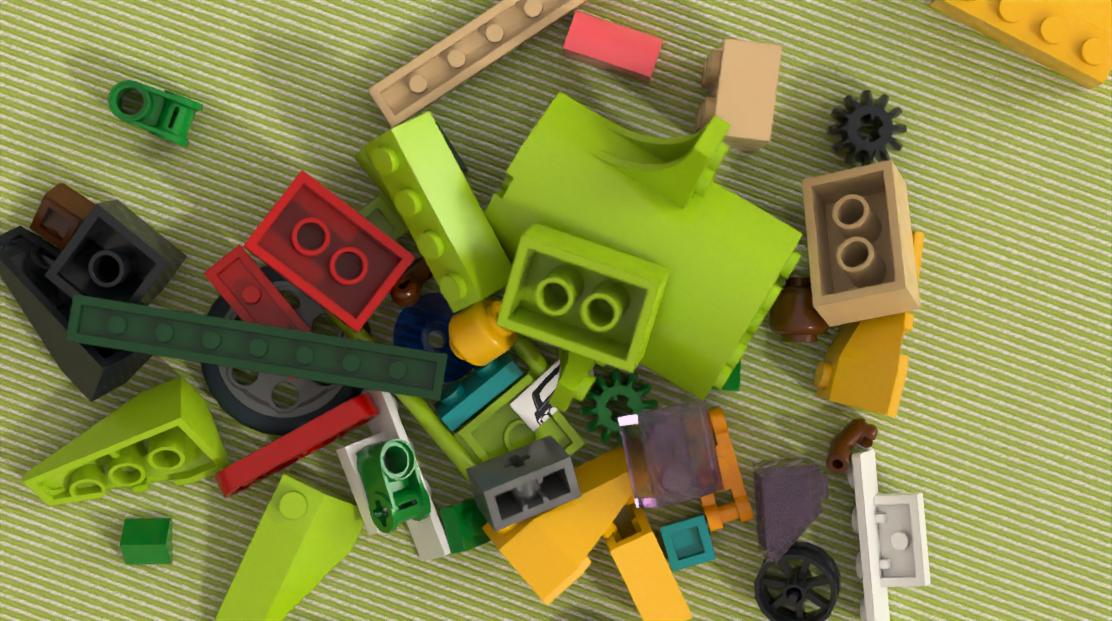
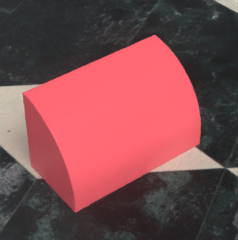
[562,10,663,83]

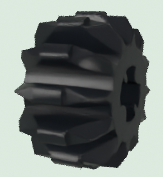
[827,90,907,166]

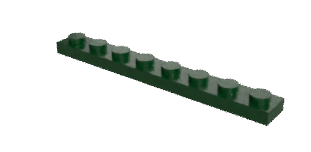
[66,294,448,401]

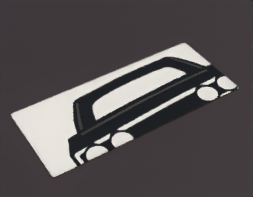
[510,359,595,432]

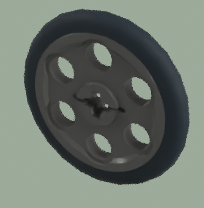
[201,266,371,436]

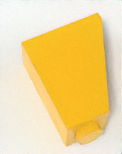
[605,500,693,621]

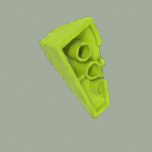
[22,375,230,506]

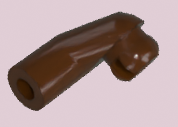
[390,256,433,307]
[826,418,878,474]

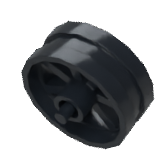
[754,541,841,621]

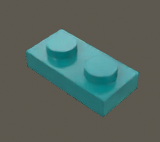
[433,352,524,431]

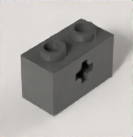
[466,435,581,532]

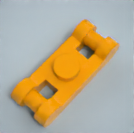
[677,406,754,532]

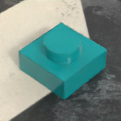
[659,513,716,572]

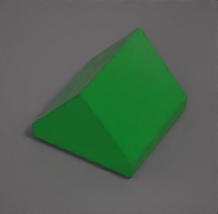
[120,518,173,565]

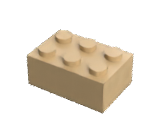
[695,38,782,152]
[802,160,921,327]

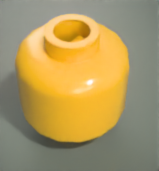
[448,298,517,366]

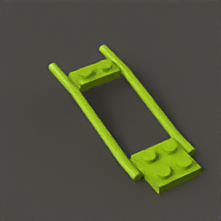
[323,147,586,482]

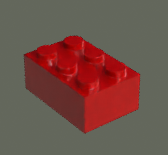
[243,170,415,332]

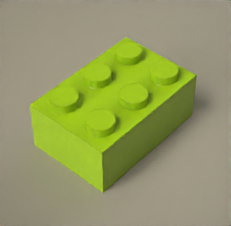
[496,223,671,373]

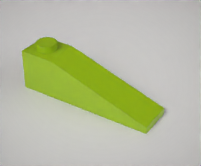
[214,469,364,621]

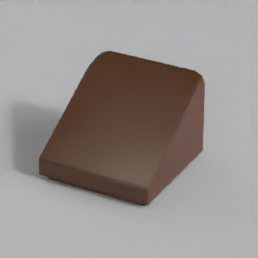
[30,183,96,250]

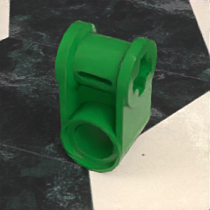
[108,80,203,147]
[356,439,431,533]

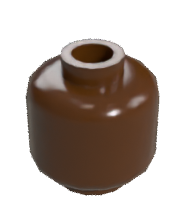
[769,277,829,343]

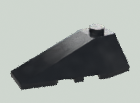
[0,226,153,402]

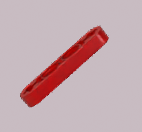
[214,393,379,498]

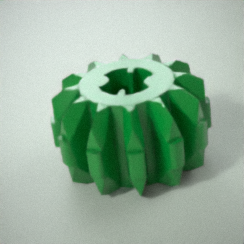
[580,368,658,447]

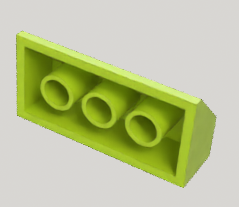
[364,111,512,313]

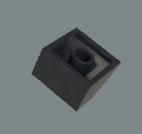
[44,200,187,306]

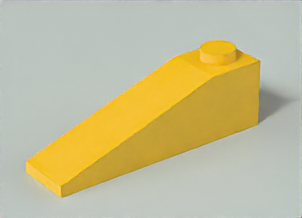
[814,231,924,418]
[482,434,667,605]

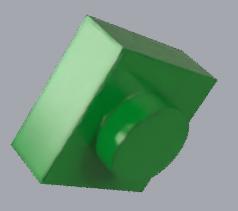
[440,498,491,554]

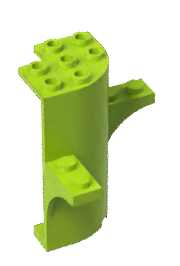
[484,91,803,413]

